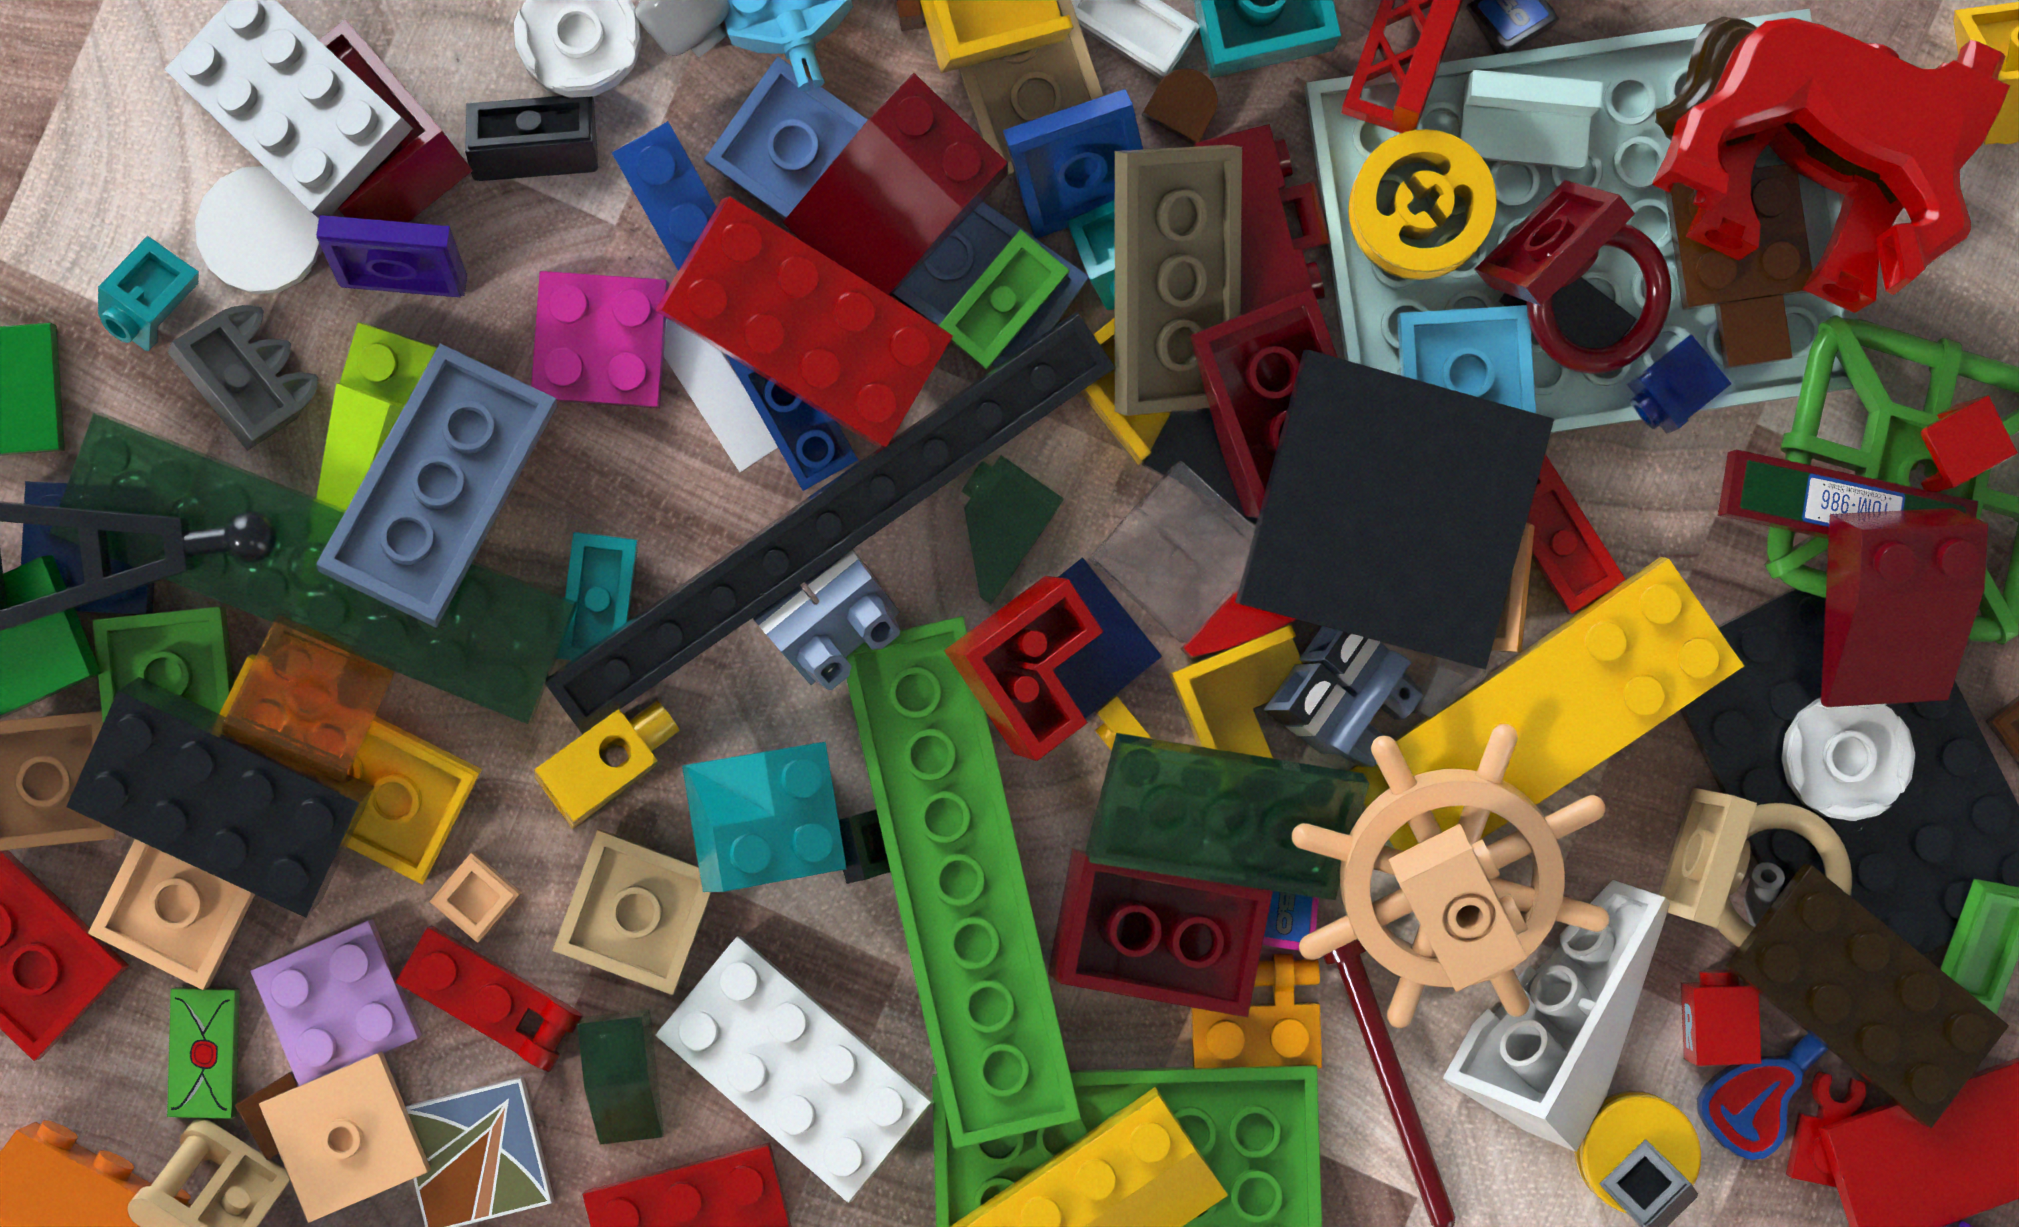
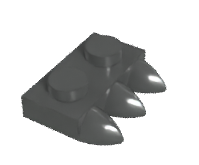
[167,305,318,451]

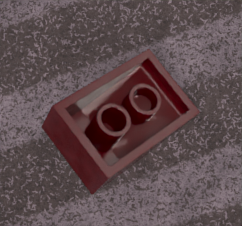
[319,19,473,223]
[782,73,1008,296]
[1190,288,1338,518]
[1821,508,1988,707]
[1048,848,1273,1017]

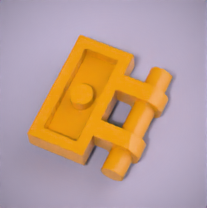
[1191,953,1322,1069]

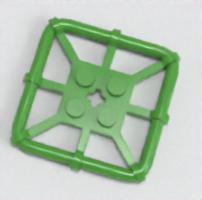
[1764,315,2019,645]

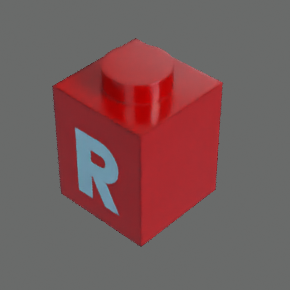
[1681,970,1762,1066]

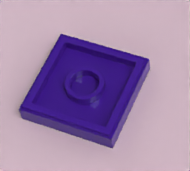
[316,215,467,298]

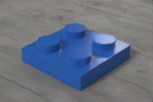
[1003,89,1143,239]

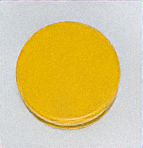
[1574,1091,1701,1214]

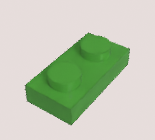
[939,229,1070,371]

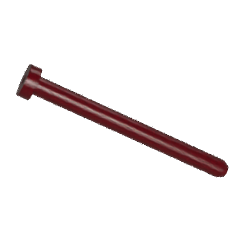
[1323,939,1456,1227]

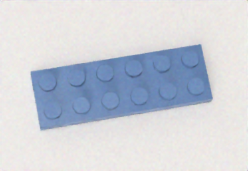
[704,56,1089,368]

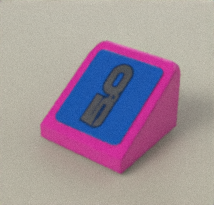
[1255,873,1320,951]

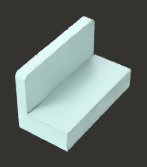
[1459,70,1603,169]

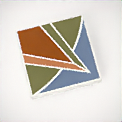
[405,1076,554,1227]

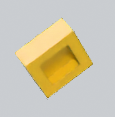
[1094,696,1158,762]

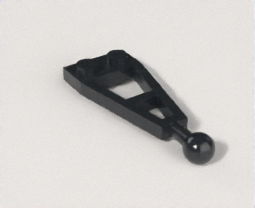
[0,501,278,631]

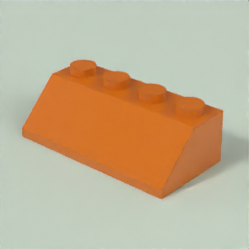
[0,1120,191,1227]

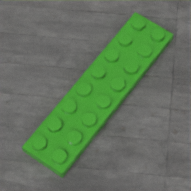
[845,616,1081,1149]

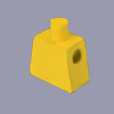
[534,700,680,829]

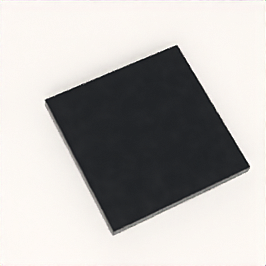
[1235,350,1554,670]

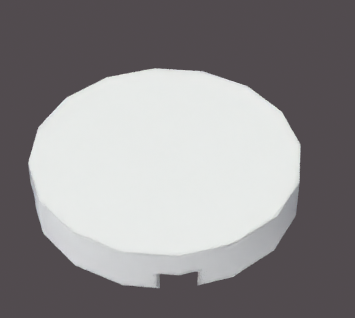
[514,0,642,98]
[195,166,322,294]
[1781,698,1915,821]

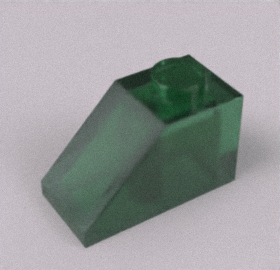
[961,455,1064,606]
[577,1009,664,1145]

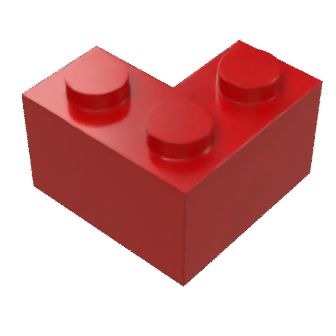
[944,576,1104,761]

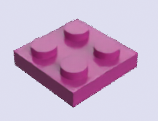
[531,271,669,408]

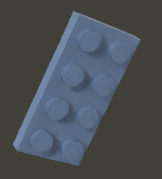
[316,343,557,628]

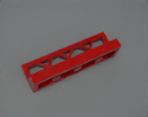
[1341,0,1463,133]

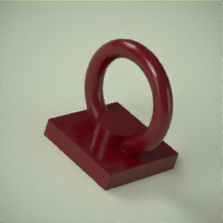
[1474,180,1672,374]

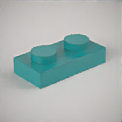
[557,532,639,661]

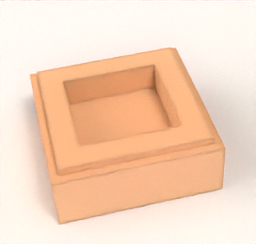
[429,852,522,943]

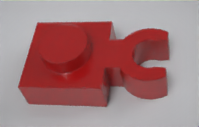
[1786,1071,1866,1188]

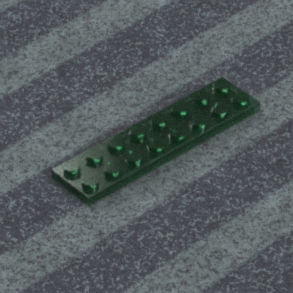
[50,412,578,724]

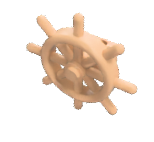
[1292,724,1609,1028]

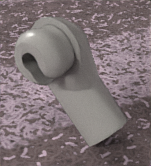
[1743,863,1785,927]

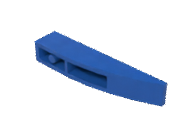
[611,121,858,491]

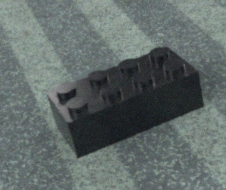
[66,677,375,918]

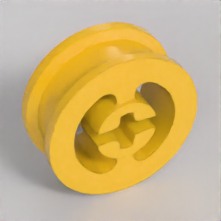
[1348,129,1497,280]

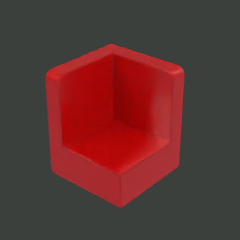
[1920,395,2018,492]

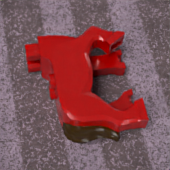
[1651,16,2010,313]

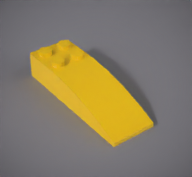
[1343,557,1744,851]

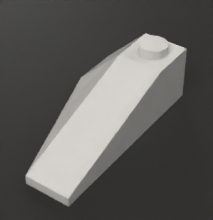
[1443,880,1670,1152]

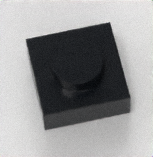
[838,809,891,884]

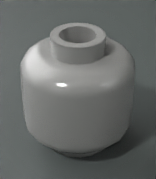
[636,0,730,58]

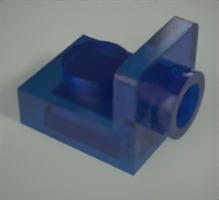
[1627,334,1732,434]

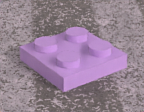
[250,919,422,1086]

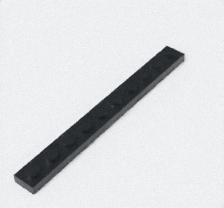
[545,312,1116,735]

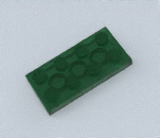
[1085,733,1369,900]

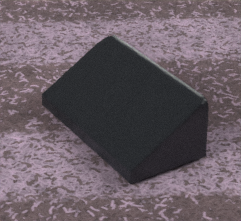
[465,96,598,181]

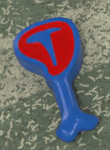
[1697,1033,1829,1160]

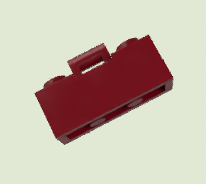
[1194,124,1331,315]

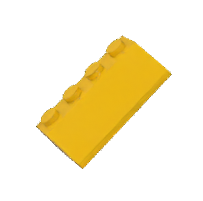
[950,1087,1228,1227]

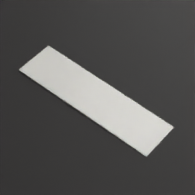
[664,318,778,472]

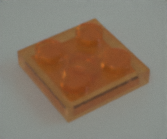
[222,614,398,783]

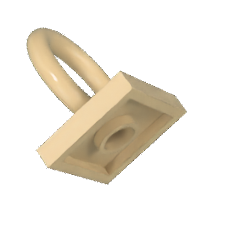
[1659,788,1852,947]

